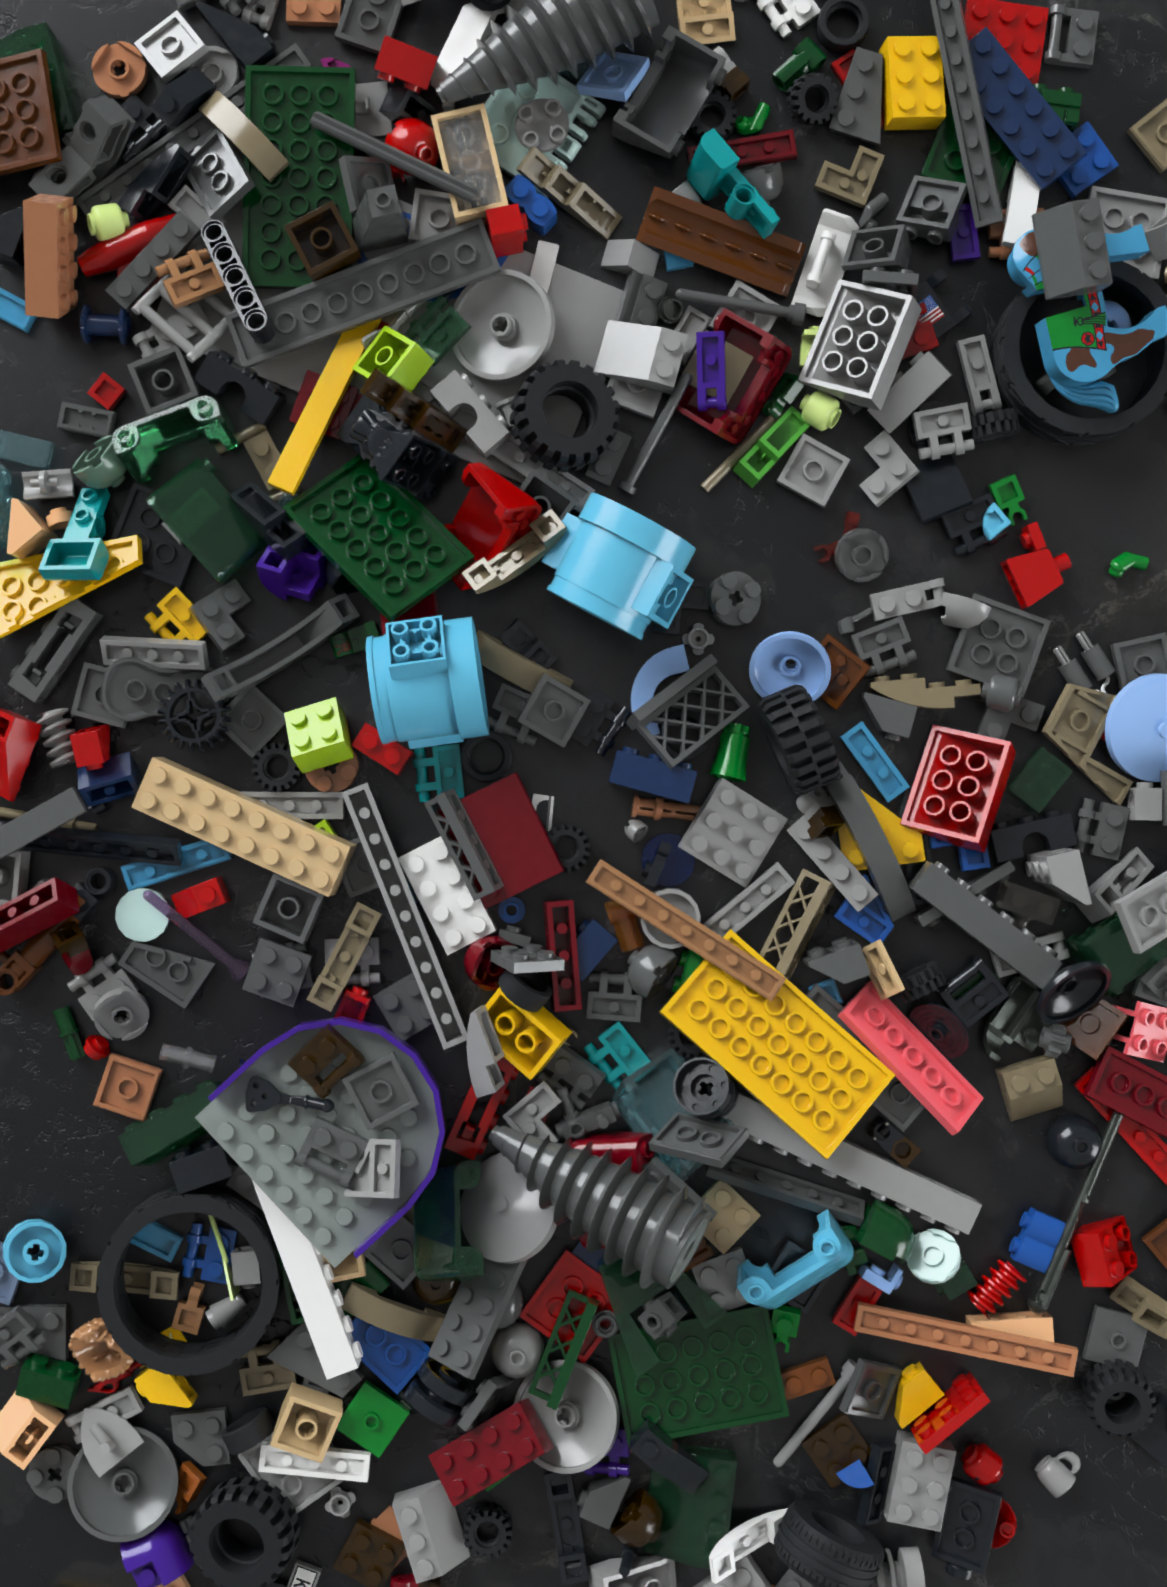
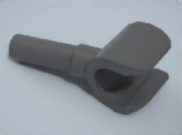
[838,608,873,635]

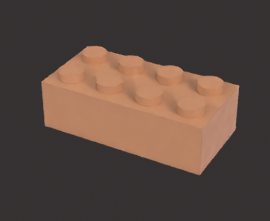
[23,194,78,319]

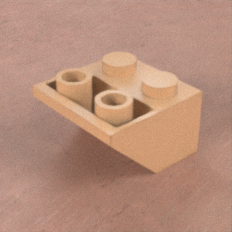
[0,1391,65,1470]

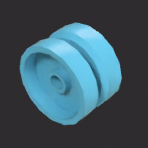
[3,1219,66,1283]

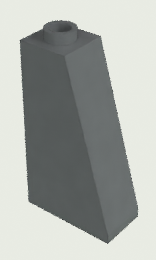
[352,184,408,253]

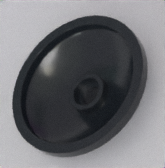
[1037,961,1111,1024]

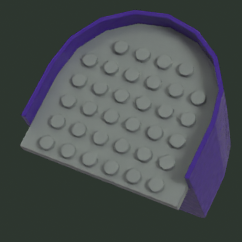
[195,1016,445,1268]

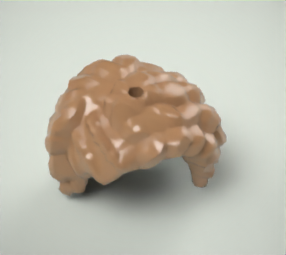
[68,1317,134,1383]

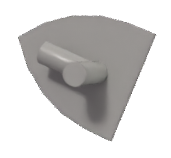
[81,1408,144,1478]

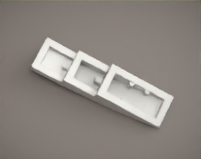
[1001,159,1040,248]

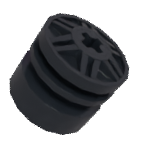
[673,1057,739,1120]

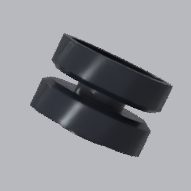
[404,1357,475,1427]

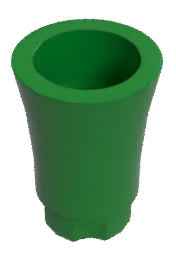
[709,723,751,783]

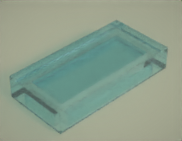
[0,430,54,470]

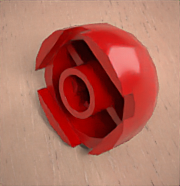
[385,117,440,176]

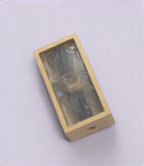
[431,103,509,226]

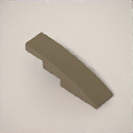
[516,147,622,240]

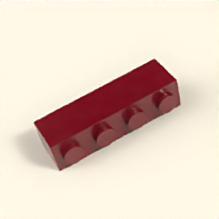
[0,877,80,953]
[543,899,582,1012]

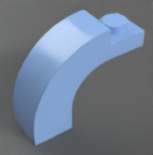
[630,644,690,735]

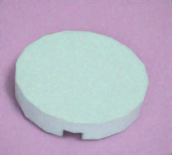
[115,888,171,942]
[906,1228,961,1284]

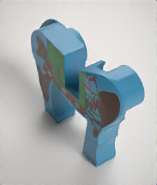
[1007,224,1167,413]

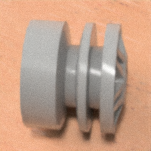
[872,1546,926,1587]

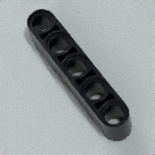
[201,220,275,344]

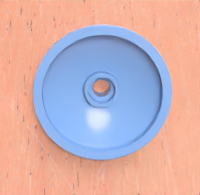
[749,631,831,701]

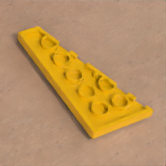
[0,535,143,639]

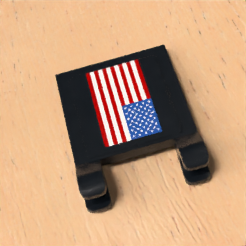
[916,269,972,339]

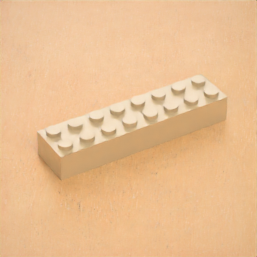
[131,757,357,897]

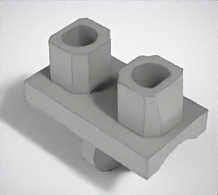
[22,468,75,501]

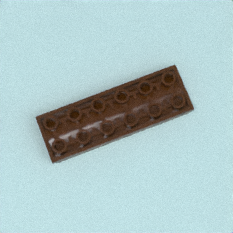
[636,186,807,297]

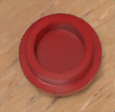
[84,1035,110,1061]

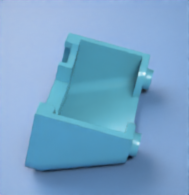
[736,1209,854,1309]

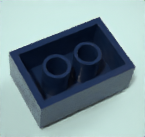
[608,746,697,804]

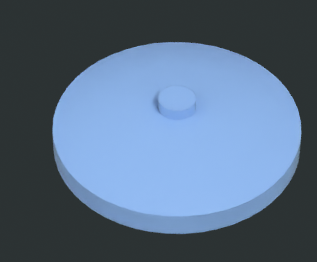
[1105,673,1167,782]

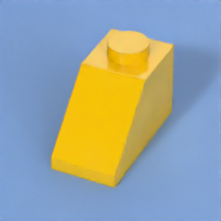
[894,1361,945,1429]
[134,1367,198,1408]

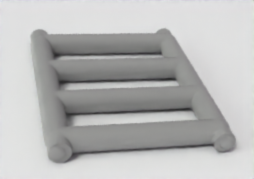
[131,243,260,363]

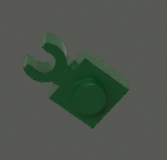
[761,372,805,419]

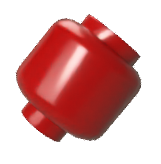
[961,1443,1003,1486]

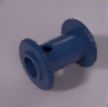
[80,305,131,345]

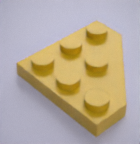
[838,790,926,870]

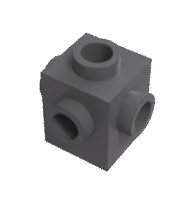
[637,1291,687,1340]

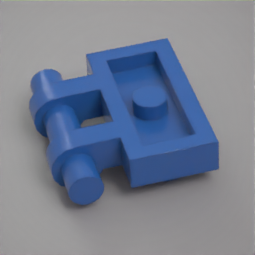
[181,1221,239,1284]

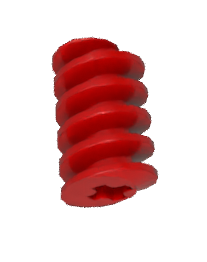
[966,1259,1027,1319]

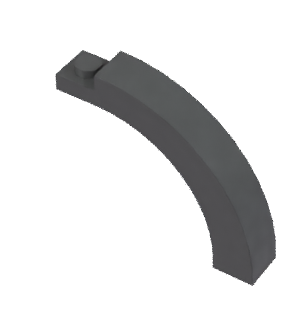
[201,593,360,702]
[823,761,916,922]

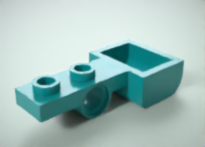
[686,128,780,239]
[38,488,111,581]

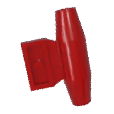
[77,213,177,306]

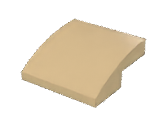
[676,0,736,45]
[862,939,905,1001]

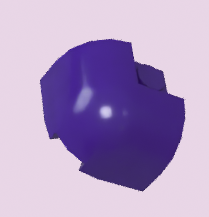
[256,538,327,602]
[120,1520,195,1587]

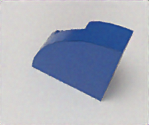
[836,1459,875,1488]

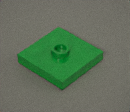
[337,1380,410,1458]

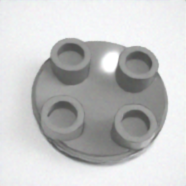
[515,98,569,153]

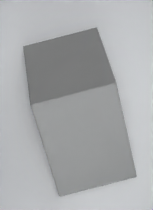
[601,239,660,277]

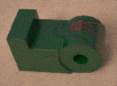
[329,620,381,659]

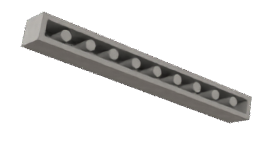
[341,783,467,1050]
[720,1091,982,1235]

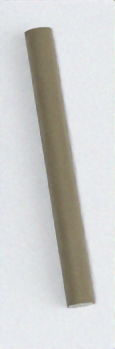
[700,413,783,493]

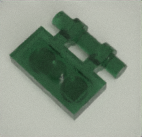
[404,295,471,367]

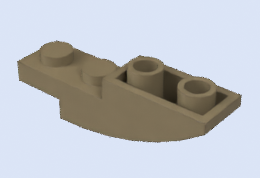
[867,673,981,709]
[1109,1275,1167,1339]

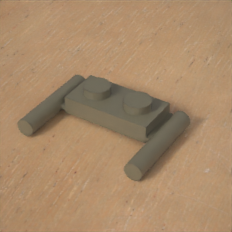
[214,422,300,503]

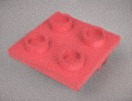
[1111,1001,1167,1063]

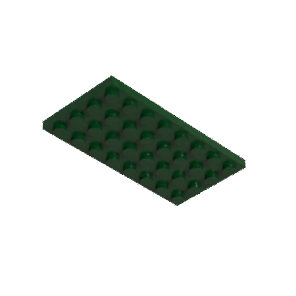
[242,65,356,289]

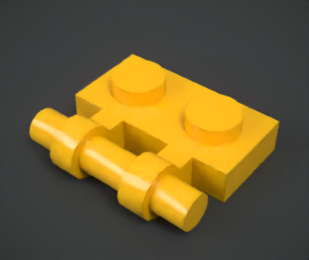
[144,587,207,641]

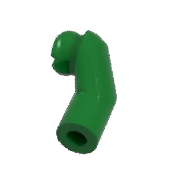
[735,102,771,135]
[1109,552,1149,578]

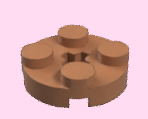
[92,41,149,101]
[305,748,359,792]

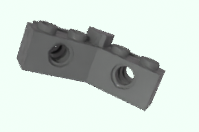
[28,95,136,207]

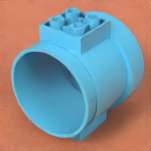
[541,493,696,640]
[366,615,489,749]

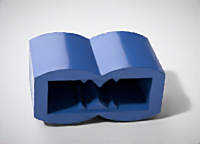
[505,174,557,236]
[1009,1207,1065,1274]

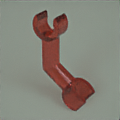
[813,511,860,562]

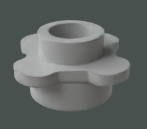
[682,623,715,655]
[325,1486,356,1518]

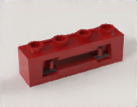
[444,1057,519,1160]

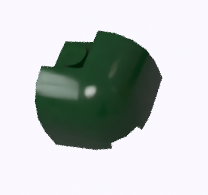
[856,1199,914,1264]

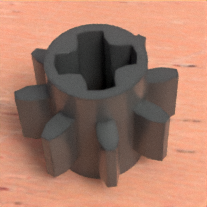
[1039,1024,1072,1059]

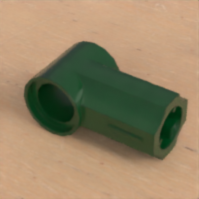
[771,37,827,94]

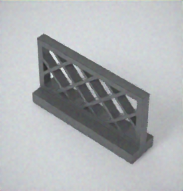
[626,654,750,769]

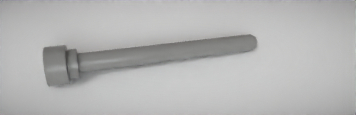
[773,1359,856,1467]

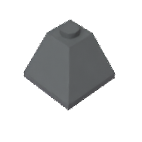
[841,224,912,271]

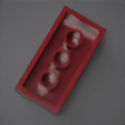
[428,1398,554,1507]

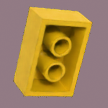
[879,36,946,131]
[485,987,573,1080]

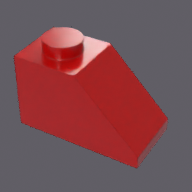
[70,724,110,771]
[171,876,232,921]

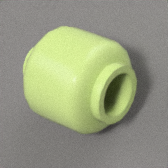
[87,203,130,241]
[799,390,842,431]

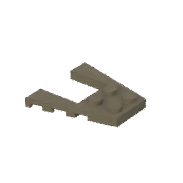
[1041,683,1133,806]

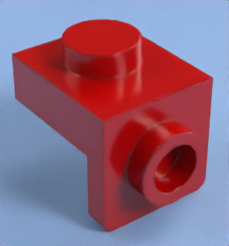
[334,985,373,1021]

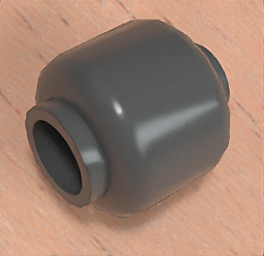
[981,674,1023,712]

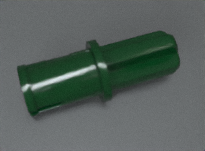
[52,1006,86,1061]

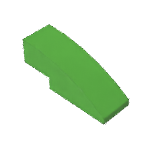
[733,406,810,488]

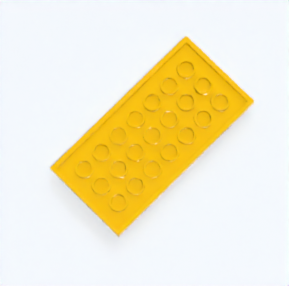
[659,929,895,1159]

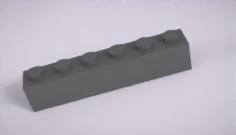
[908,861,1063,990]

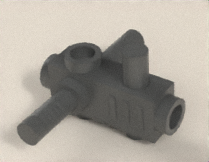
[554,1086,621,1141]

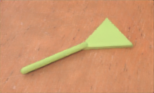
[208,1215,241,1301]

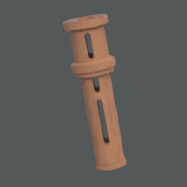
[631,794,701,821]

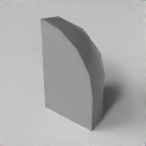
[941,592,992,628]

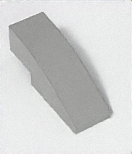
[466,1005,505,1098]

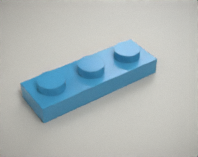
[839,721,910,803]

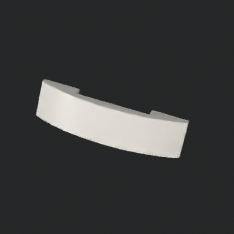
[709,1508,788,1584]

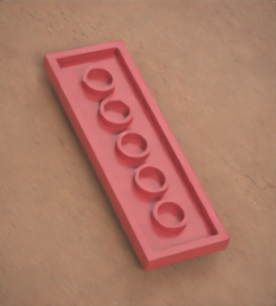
[838,980,984,1136]

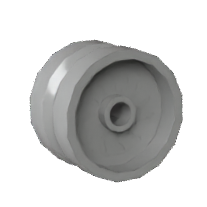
[639,887,701,949]

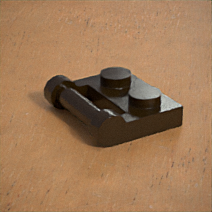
[287,1023,365,1099]

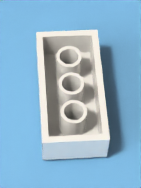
[398,836,497,956]

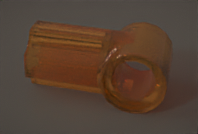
[604,900,644,952]

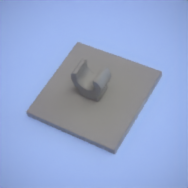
[355,81,392,138]

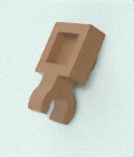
[171,1281,207,1335]

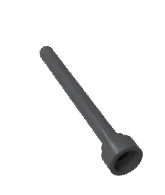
[675,288,806,326]

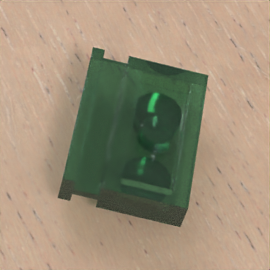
[1007,747,1073,813]

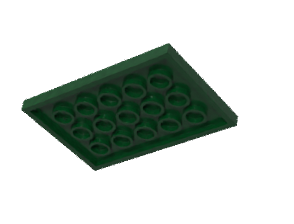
[283,454,475,622]
[608,1306,789,1447]

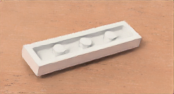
[258,1441,371,1482]

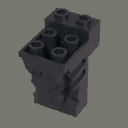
[336,395,459,501]

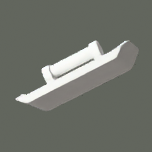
[431,3,505,88]
[791,208,860,317]

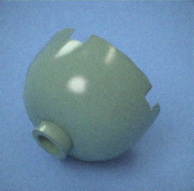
[72,435,128,489]

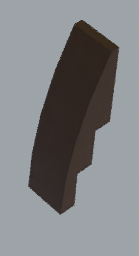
[360,368,468,453]

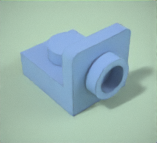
[857,1263,903,1295]

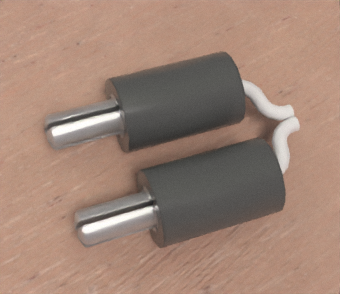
[1053,631,1116,693]

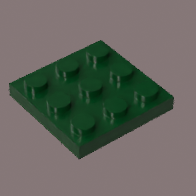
[920,101,1015,197]

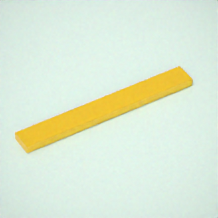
[267,317,383,496]

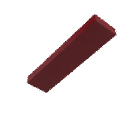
[686,129,798,169]

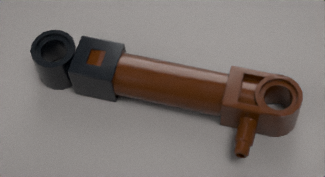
[0,867,118,996]

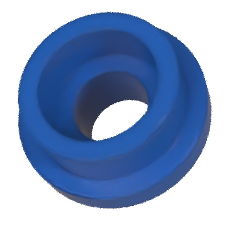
[498,896,525,924]

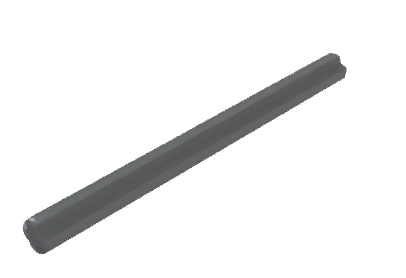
[310,111,480,204]

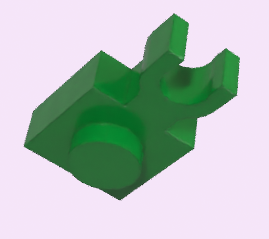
[988,474,1028,526]
[771,1305,801,1353]

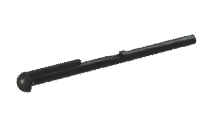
[1027,1111,1123,1314]

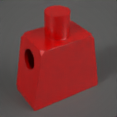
[1000,548,1072,610]

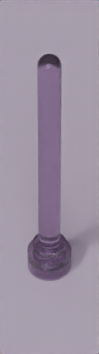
[143,890,251,983]

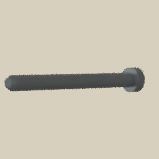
[617,372,692,495]

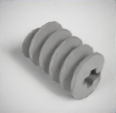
[36,708,76,768]

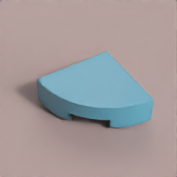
[982,502,1011,541]

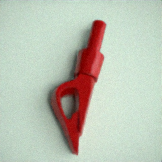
[87,1361,142,1394]

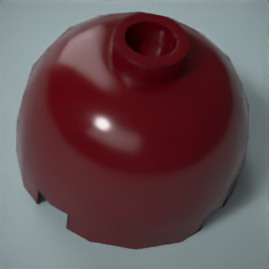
[464,935,514,991]

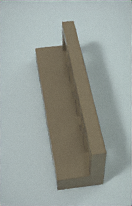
[759,869,837,981]

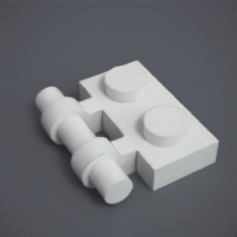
[757,0,820,39]

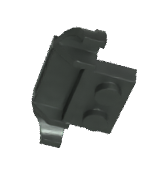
[983,971,1058,1062]

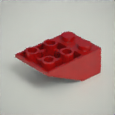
[0,708,42,802]

